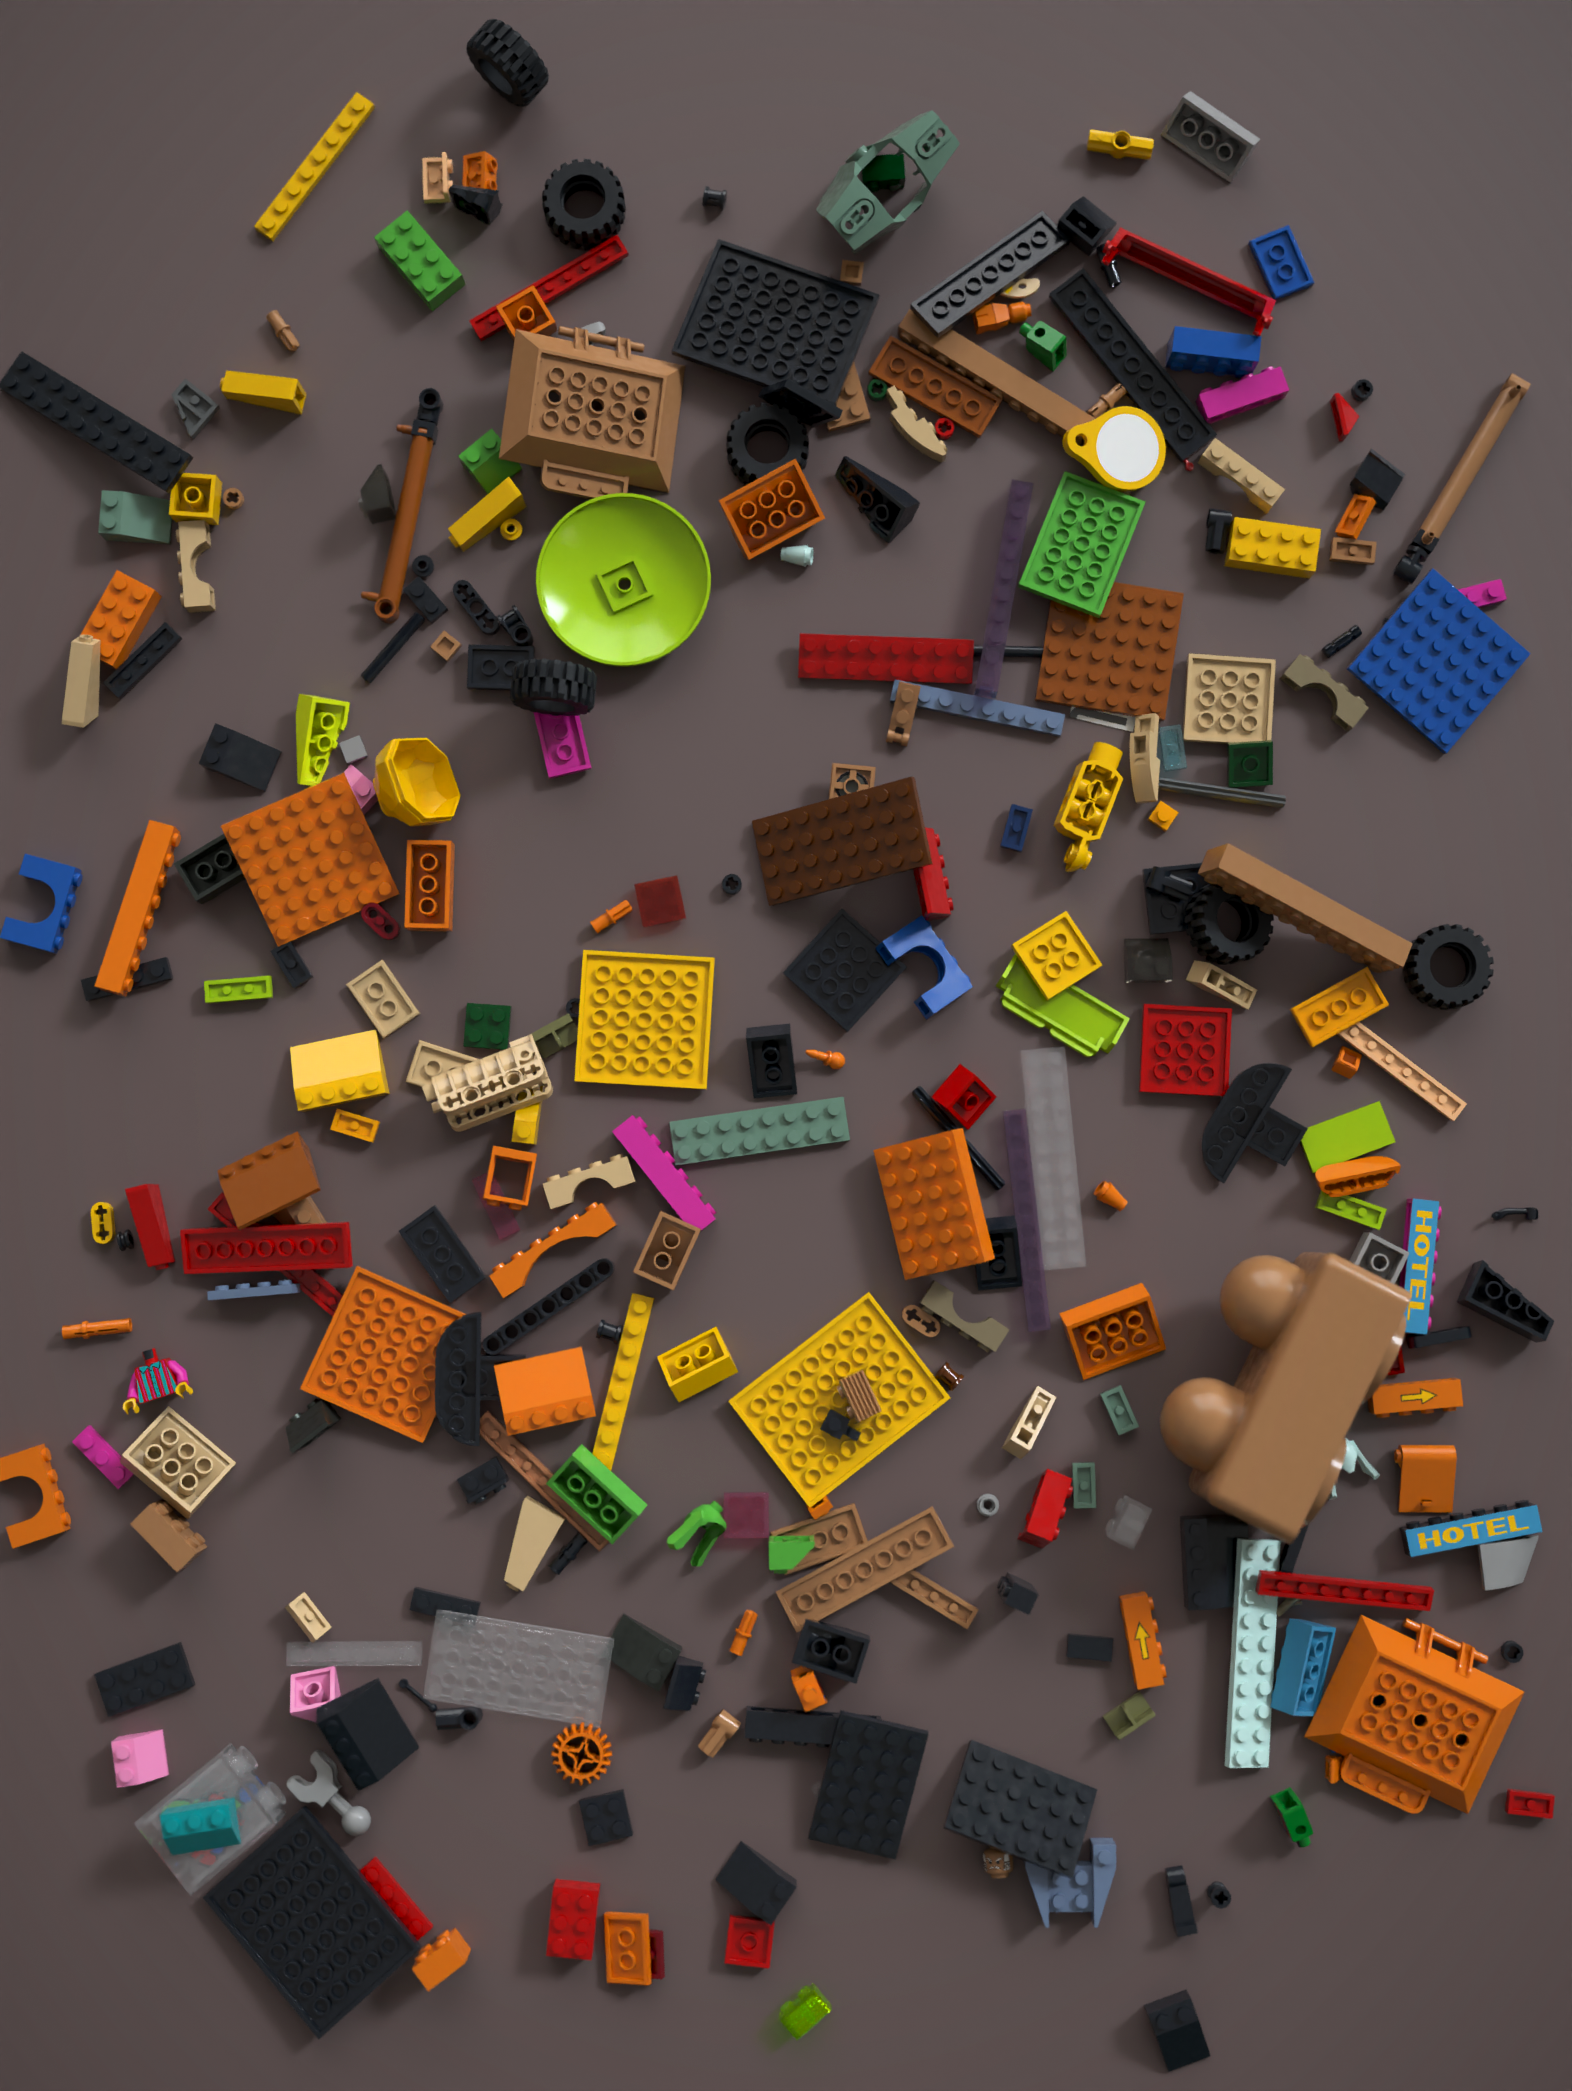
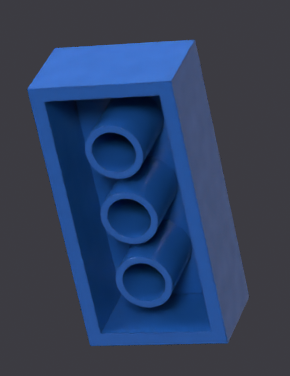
[1165,326,1262,378]

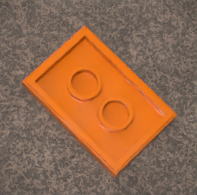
[604,1912,652,1986]

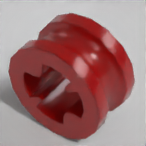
[935,417,954,440]

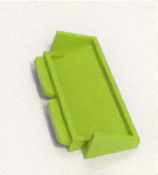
[996,954,1130,1057]

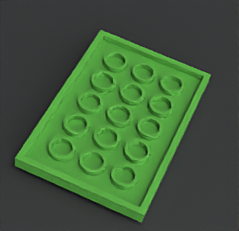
[1018,471,1145,618]

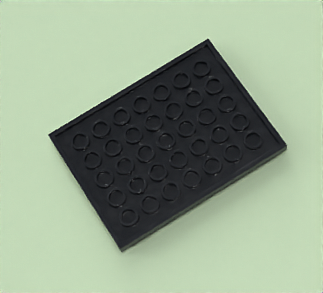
[671,239,879,404]
[203,1805,422,2039]

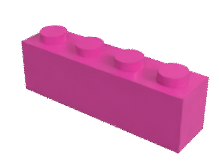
[1196,366,1289,424]

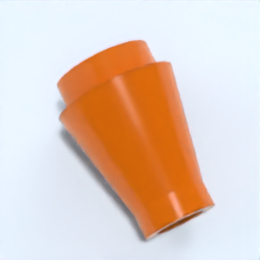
[1094,1180,1128,1211]

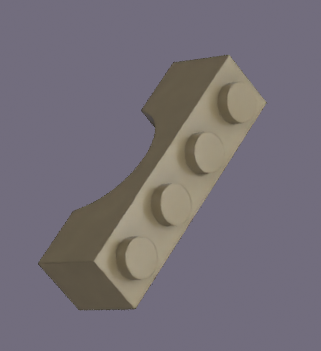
[1280,654,1369,732]
[920,1280,1010,1352]

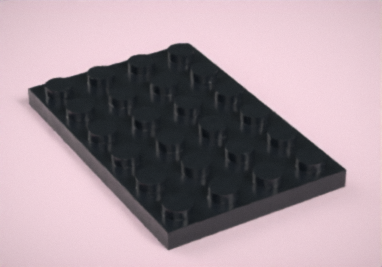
[808,1710,929,1860]
[943,1740,1097,1879]

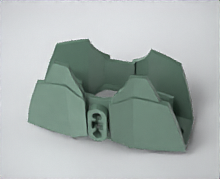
[816,110,960,255]

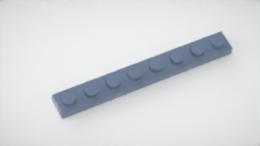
[890,680,1065,737]

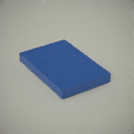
[1248,225,1314,300]

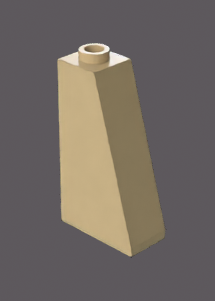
[62,635,101,728]
[504,1495,565,1591]

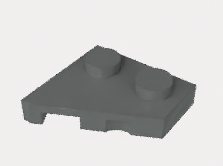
[171,378,220,439]

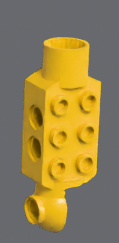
[1053,742,1123,872]

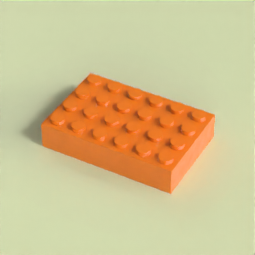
[873,1128,995,1280]

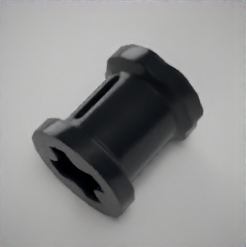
[702,186,727,210]
[596,1319,623,1344]
[1207,1881,1231,1909]

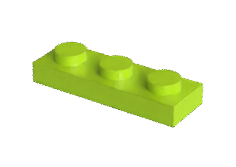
[204,975,273,1004]
[1315,1191,1387,1230]

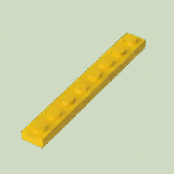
[254,92,375,242]
[592,1293,654,1471]

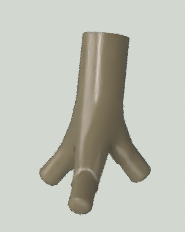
[1276,1598,1302,1617]

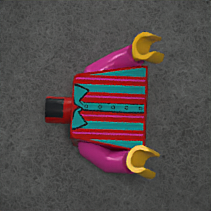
[123,1348,193,1415]

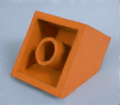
[496,285,557,341]

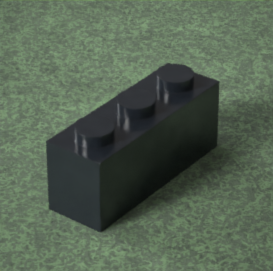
[997,1572,1039,1615]

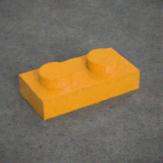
[330,1109,380,1143]

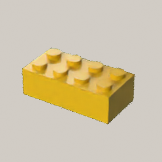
[1224,517,1321,579]

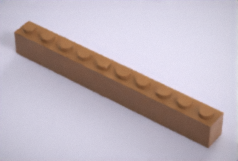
[898,309,1096,446]

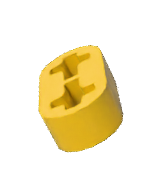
[91,1202,116,1244]

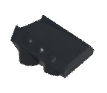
[449,185,503,224]
[1349,449,1405,511]

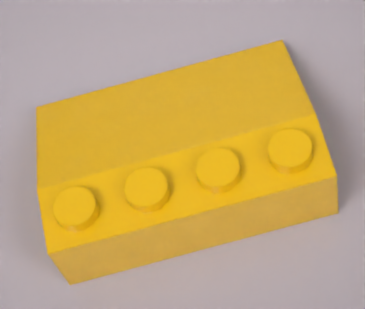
[290,1030,390,1112]

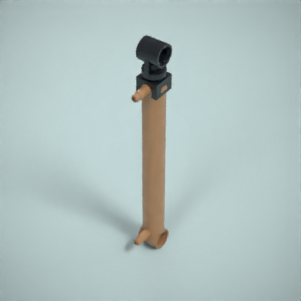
[1392,373,1531,585]

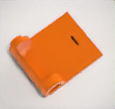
[1394,1445,1457,1513]

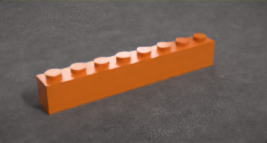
[95,820,181,997]

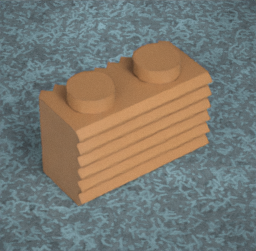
[836,1369,882,1422]

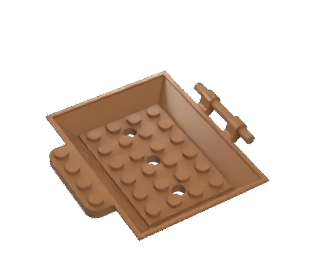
[499,326,685,499]

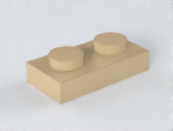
[285,1592,331,1643]

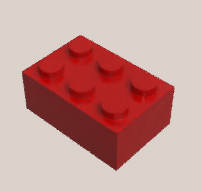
[546,1879,601,1960]

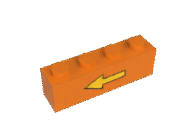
[1368,1378,1463,1418]
[1118,1591,1167,1690]

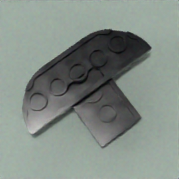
[1201,1063,1308,1183]
[435,1312,526,1446]

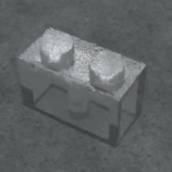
[1105,1495,1152,1550]

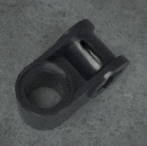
[496,605,533,646]

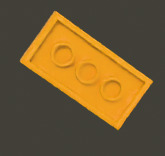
[1289,967,1389,1048]

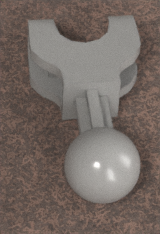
[287,1750,371,1836]

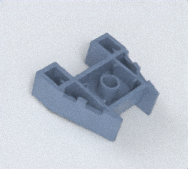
[1023,1838,1116,1928]

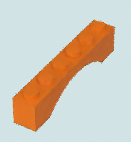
[489,1202,617,1298]

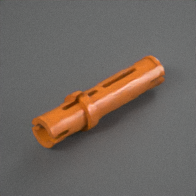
[62,1318,132,1340]

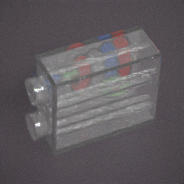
[134,1742,286,1895]

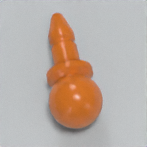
[805,1050,845,1070]

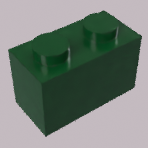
[860,153,906,192]

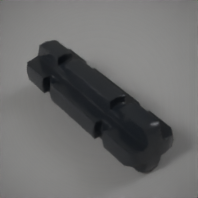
[1322,625,1362,658]

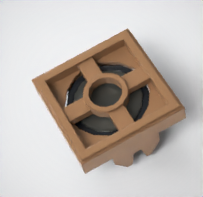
[829,763,876,799]

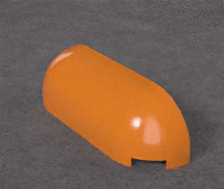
[1315,1156,1401,1197]

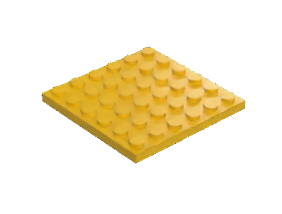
[574,950,715,1090]

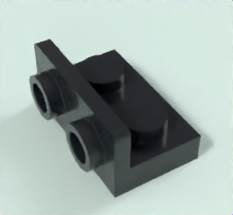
[457,1456,510,1505]

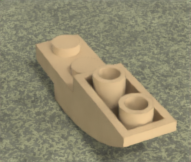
[886,385,947,463]
[1130,713,1160,804]

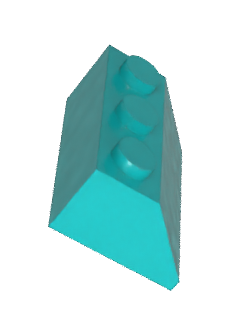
[160,1797,241,1856]

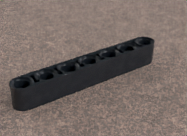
[483,1258,615,1355]

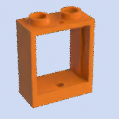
[482,1146,537,1211]

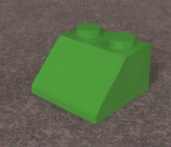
[459,428,522,494]
[769,1535,814,1574]

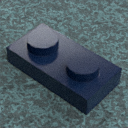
[1000,804,1033,852]

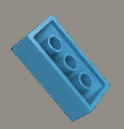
[1270,1618,1336,1716]

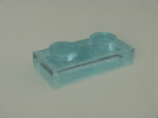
[1158,724,1187,772]

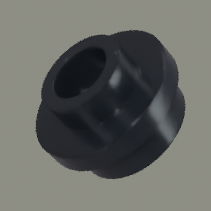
[412,555,434,577]

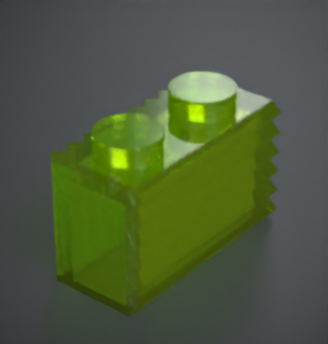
[779,1983,832,2040]

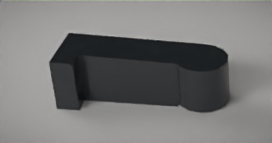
[1165,1865,1198,1937]

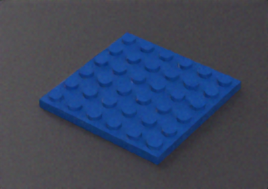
[1347,568,1531,754]

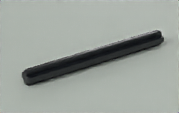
[912,1086,1005,1190]

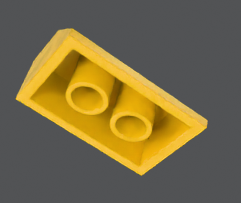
[657,1327,738,1402]

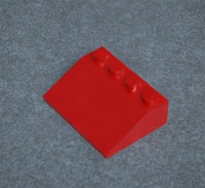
[913,827,954,921]

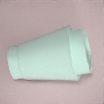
[781,545,813,567]

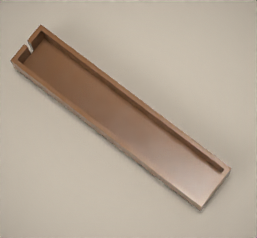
[1198,843,1412,973]

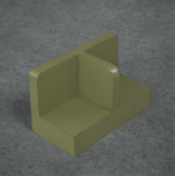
[529,1013,578,1058]
[1103,1691,1156,1740]

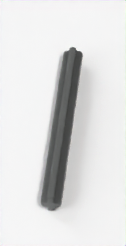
[1158,777,1286,808]

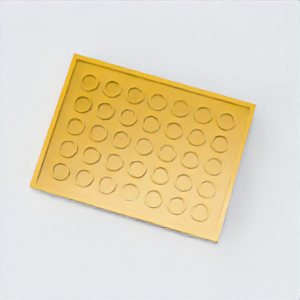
[728,1292,950,1508]

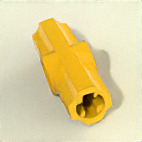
[1087,130,1154,160]

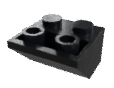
[1057,196,1117,256]

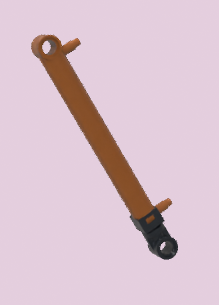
[361,388,443,624]

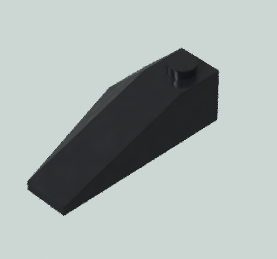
[835,456,920,543]

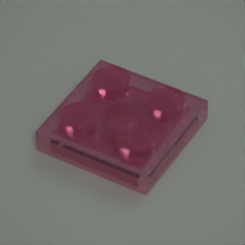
[724,1492,769,1538]

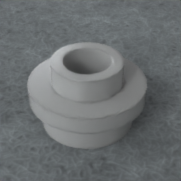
[977,1494,999,1516]

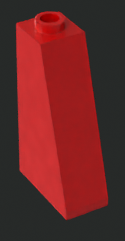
[125,1184,175,1270]

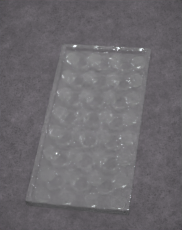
[423,1609,615,1728]

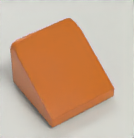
[1331,1046,1362,1079]
[1325,1755,1343,1784]

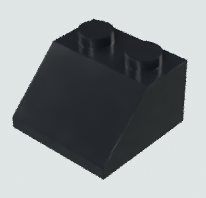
[664,1656,706,1711]

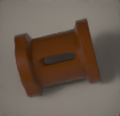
[934,1362,964,1391]

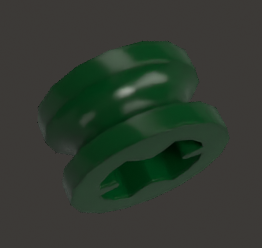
[867,379,887,402]

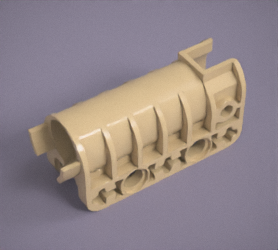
[422,1034,553,1132]

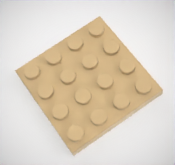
[1182,653,1276,744]

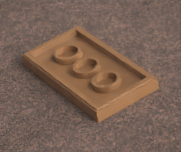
[770,1502,868,1575]

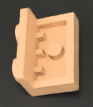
[422,152,453,203]

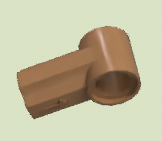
[698,1709,741,1758]

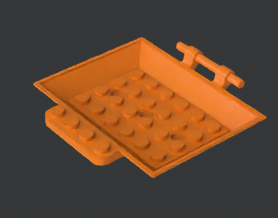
[1304,1615,1524,1814]

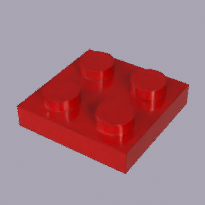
[725,1915,775,1969]

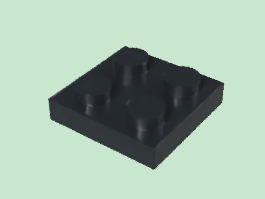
[579,1789,633,1846]

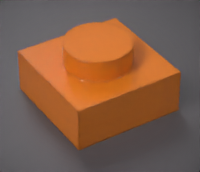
[806,1496,833,1520]

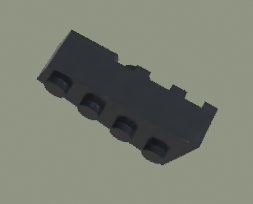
[1456,1260,1554,1343]

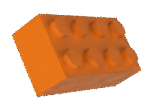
[80,570,162,670]
[404,840,455,931]

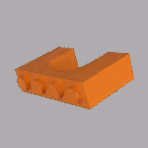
[0,1444,71,1549]

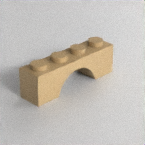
[1198,438,1285,514]
[176,520,216,613]
[543,1154,636,1209]

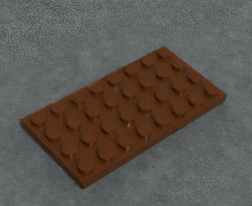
[752,776,933,906]

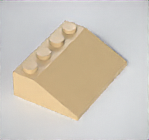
[120,1406,236,1519]

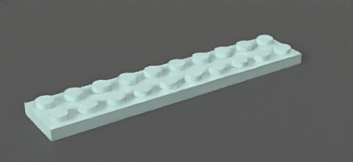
[1225,1538,1281,1768]

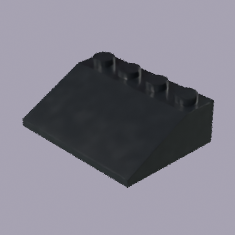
[1180,1514,1248,1610]
[316,1678,419,1791]

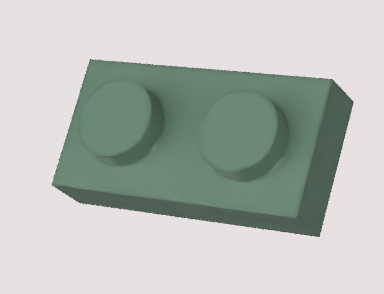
[1100,1385,1139,1435]
[1071,1462,1096,1509]

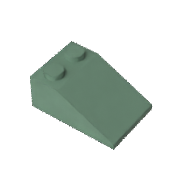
[98,490,172,544]

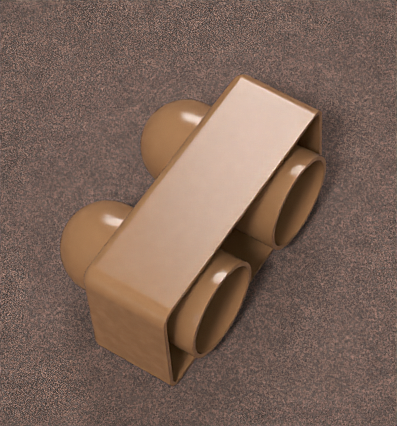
[1160,1252,1411,1544]

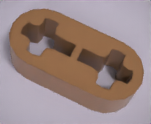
[902,1305,940,1337]

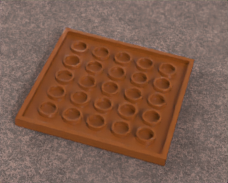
[1035,582,1184,721]

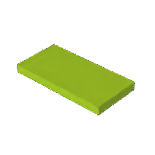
[1300,1101,1395,1173]

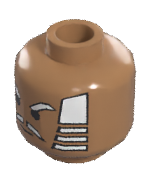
[983,1847,1014,1878]

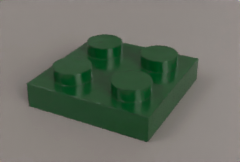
[1227,740,1273,788]
[463,1003,512,1050]

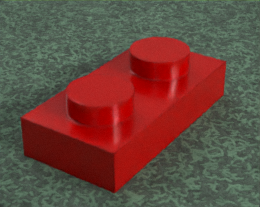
[1505,1789,1555,1819]

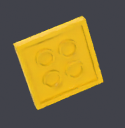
[1011,911,1102,1001]

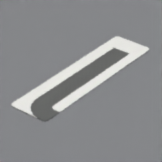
[1070,707,1135,732]

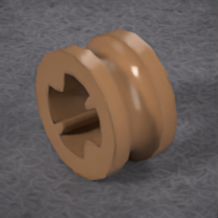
[223,488,244,509]

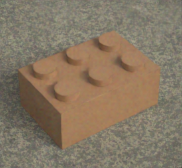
[130,1499,207,1572]

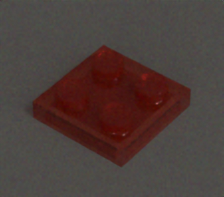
[634,875,686,928]

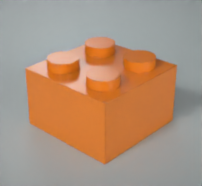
[412,1928,471,1991]

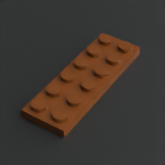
[868,335,1002,438]

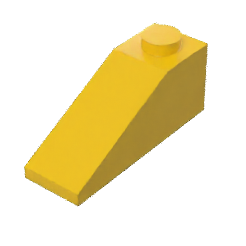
[512,1085,544,1145]

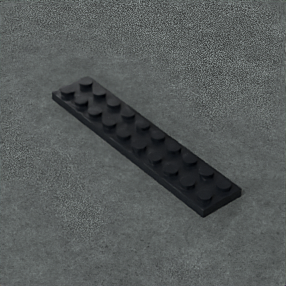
[1049,268,1217,463]
[0,351,193,493]

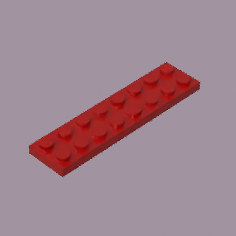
[798,633,974,684]
[180,1222,353,1274]

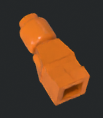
[972,302,1032,334]

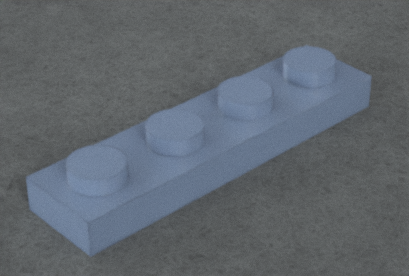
[207,1280,301,1300]

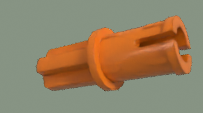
[590,900,633,934]
[729,1610,758,1656]

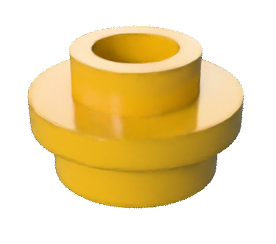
[500,519,522,541]

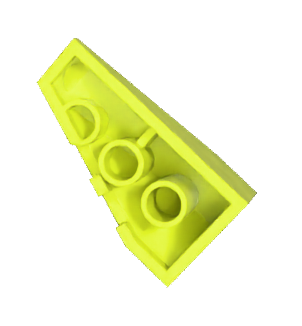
[296,694,350,786]

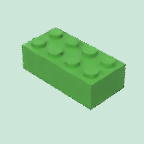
[374,210,466,312]
[546,1444,647,1544]

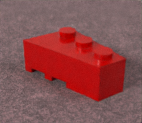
[1017,1469,1073,1549]

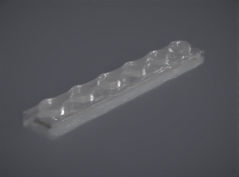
[286,1641,422,1666]

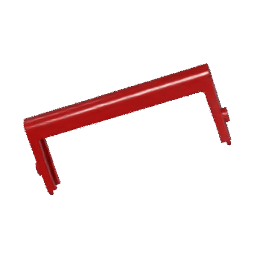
[1101,227,1276,337]

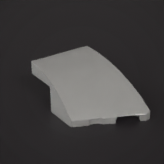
[1477,1535,1538,1590]

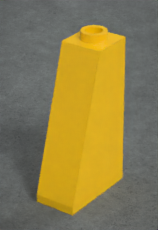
[220,370,306,415]
[448,477,526,552]

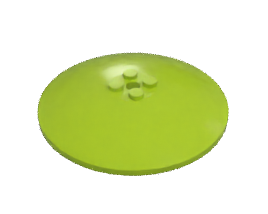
[536,493,711,667]

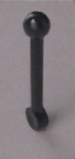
[399,1678,437,1712]

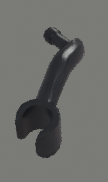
[1491,1207,1538,1220]

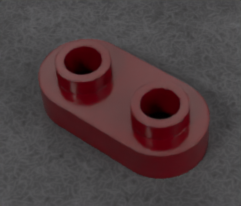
[361,903,400,940]

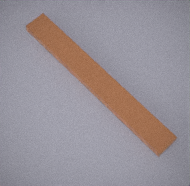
[480,1411,609,1552]

